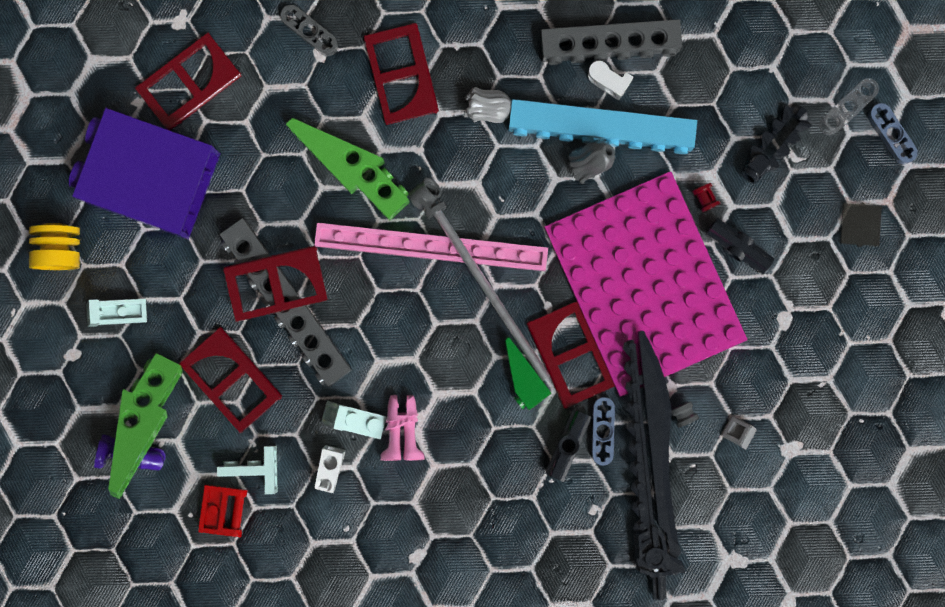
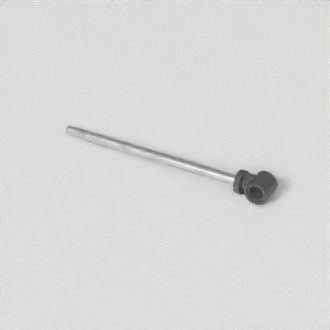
[408,178,550,381]

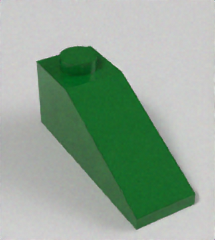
[505,338,552,410]

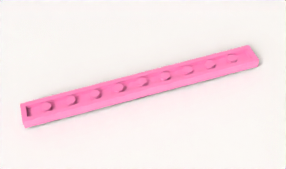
[315,223,548,272]

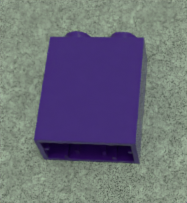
[69,108,220,240]

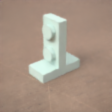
[86,299,147,327]
[321,401,386,439]
[217,446,278,494]

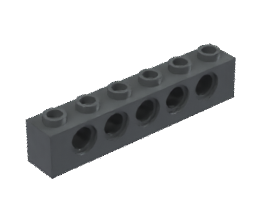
[540,20,682,65]

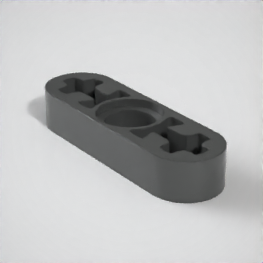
[281,5,338,56]

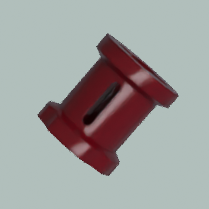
[692,183,721,213]

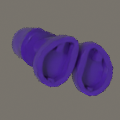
[94,434,166,470]

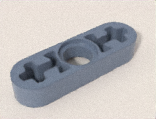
[868,103,917,164]
[591,397,615,466]

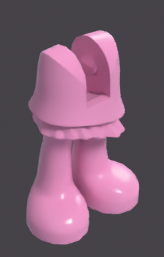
[380,395,425,461]

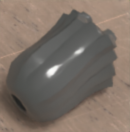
[568,140,616,184]

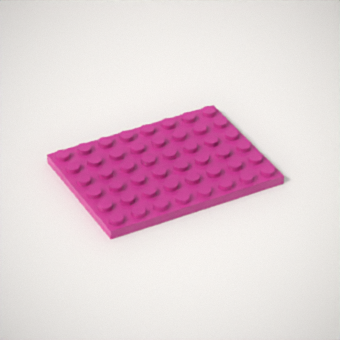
[544,171,747,397]

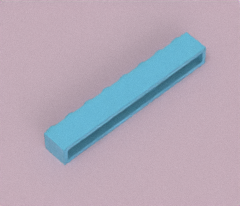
[509,100,697,154]

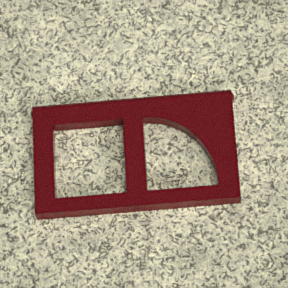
[364,23,439,125]
[135,33,242,131]
[223,245,328,322]
[527,301,615,409]
[179,327,282,433]

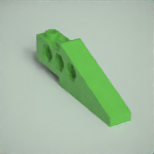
[286,118,410,221]
[108,353,183,499]

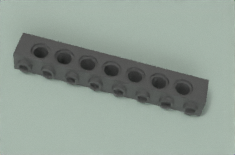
[220,218,353,387]

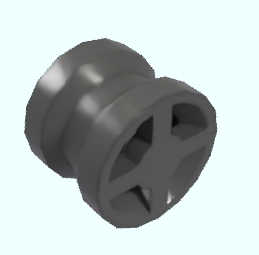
[672,401,699,428]

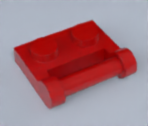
[198,485,248,537]

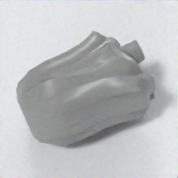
[464,87,511,123]

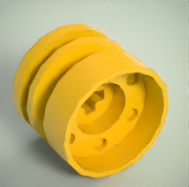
[29,223,80,270]

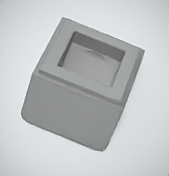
[721,416,757,449]

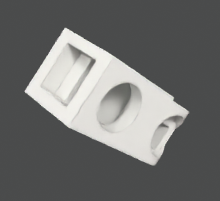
[588,61,633,100]
[315,445,346,493]

